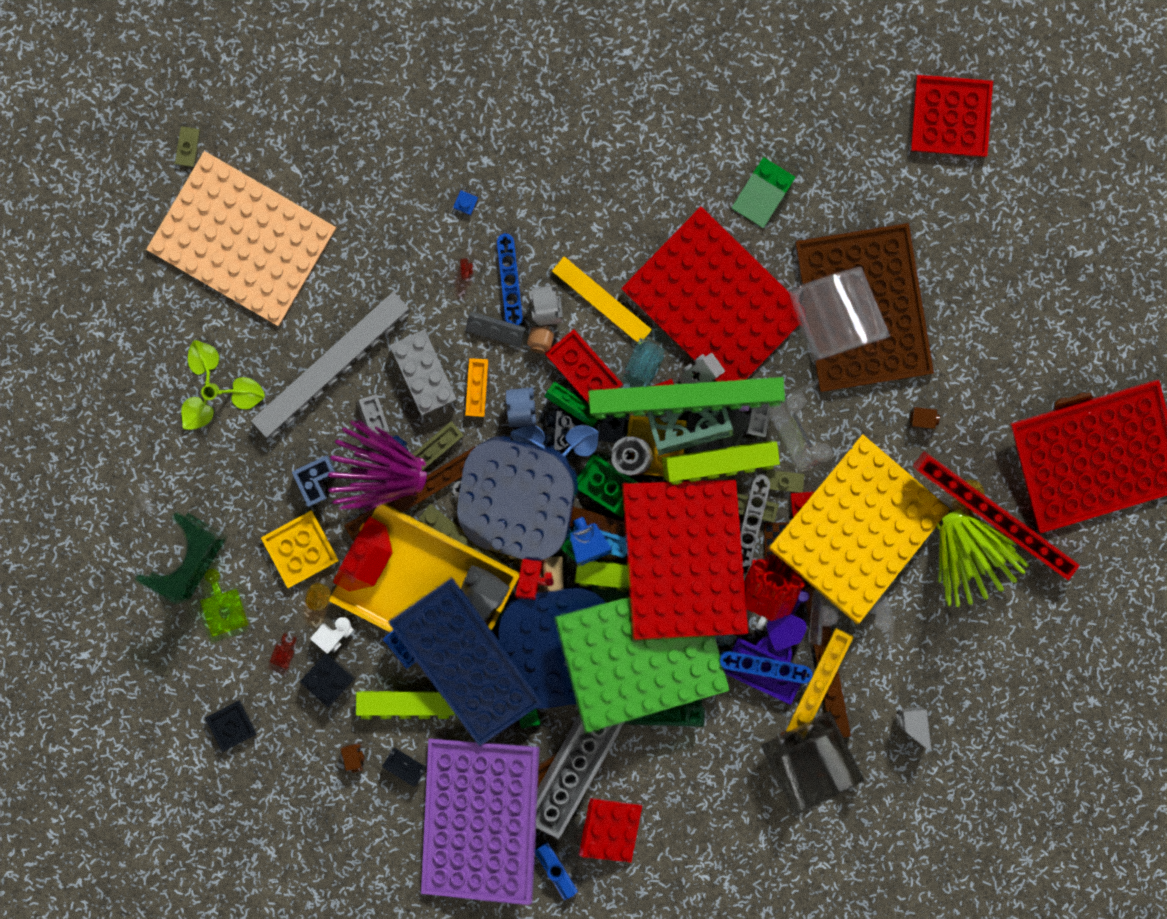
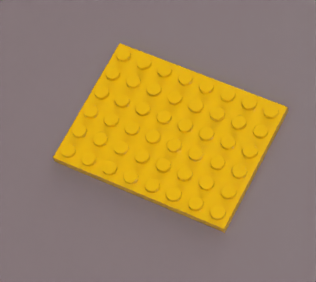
[769,434,950,624]

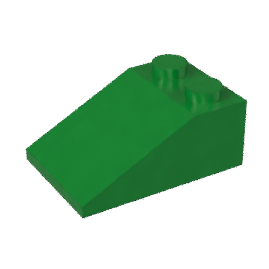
[732,157,796,228]
[577,454,638,519]

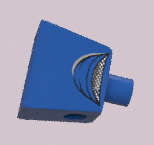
[570,517,612,567]

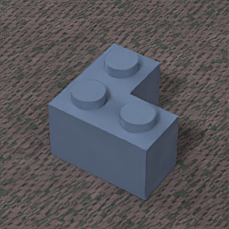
[292,455,336,507]

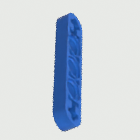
[497,233,523,326]
[719,651,812,683]

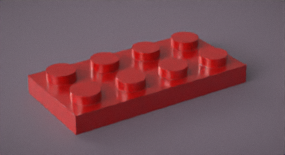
[545,329,624,405]

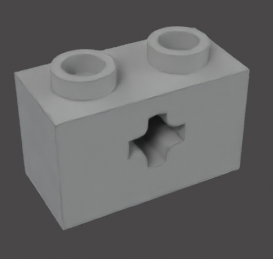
[678,353,725,384]

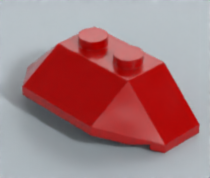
[333,516,393,592]

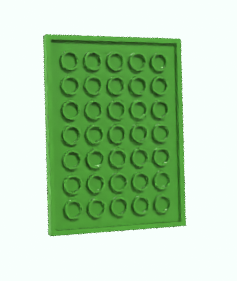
[554,597,729,732]

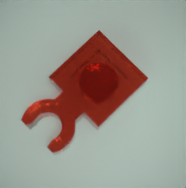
[269,633,297,669]

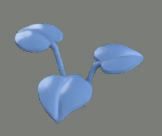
[511,425,599,456]

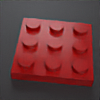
[579,798,642,863]

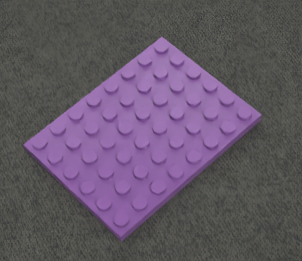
[421,738,539,905]

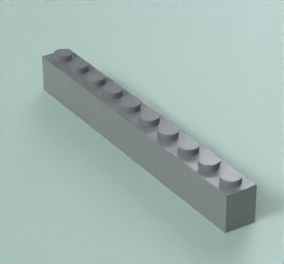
[251,291,410,438]

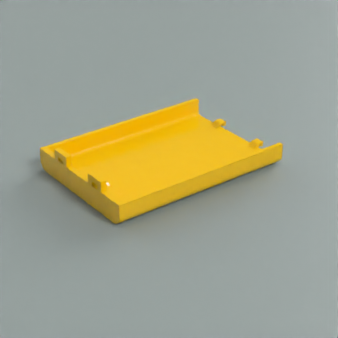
[328,504,520,632]

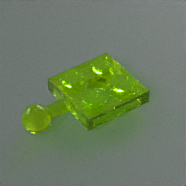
[200,568,249,637]

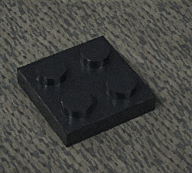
[205,700,258,752]

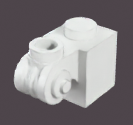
[310,617,354,654]

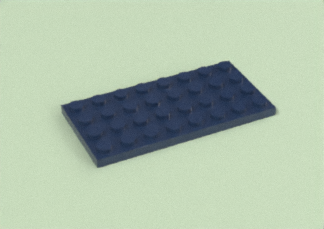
[388,577,543,746]

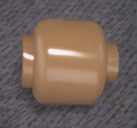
[527,325,554,354]

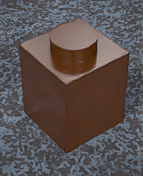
[910,407,940,430]

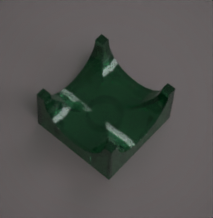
[135,512,228,604]

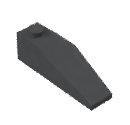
[461,565,510,621]

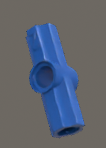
[534,841,578,900]

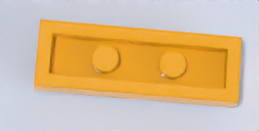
[465,358,488,417]

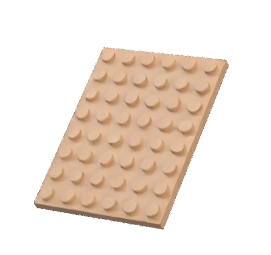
[146,151,337,326]

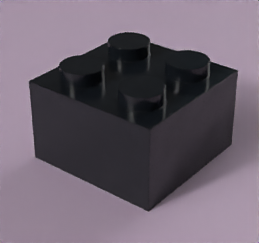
[300,653,356,708]

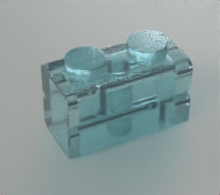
[623,338,665,384]

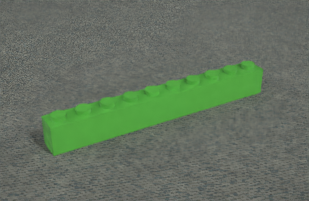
[589,377,785,419]

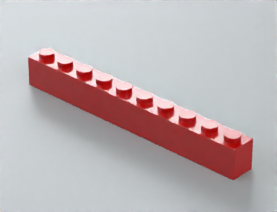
[912,451,1080,581]

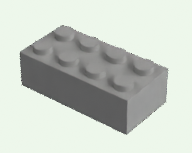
[390,329,458,416]

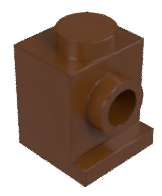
[341,742,365,773]

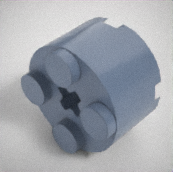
[506,387,536,428]

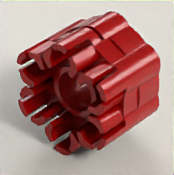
[744,554,804,621]

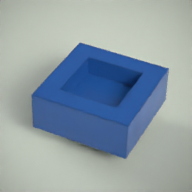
[453,190,478,216]

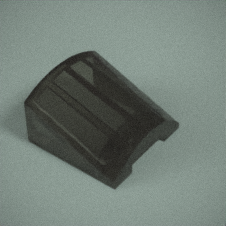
[760,711,865,817]

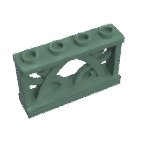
[647,407,733,456]

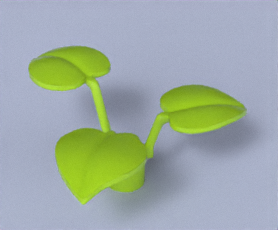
[181,340,265,430]

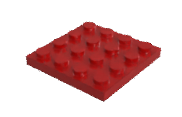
[910,75,993,158]

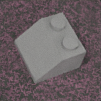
[896,707,931,749]

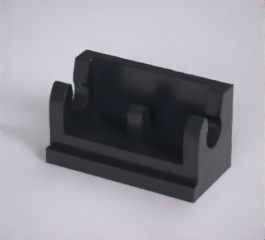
[382,747,427,787]

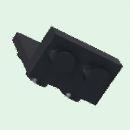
[543,411,588,451]

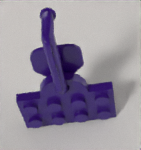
[723,589,809,705]

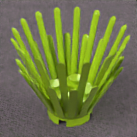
[937,508,1029,607]

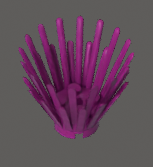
[328,421,427,511]

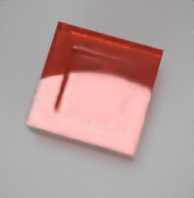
[460,258,473,280]

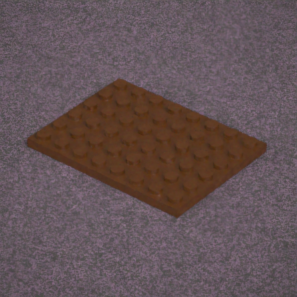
[795,223,934,392]

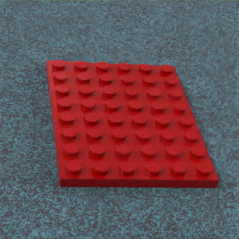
[621,206,808,382]
[1010,379,1167,534]
[622,480,748,640]

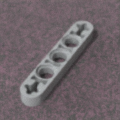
[740,474,770,566]

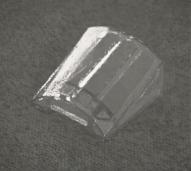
[788,267,890,363]

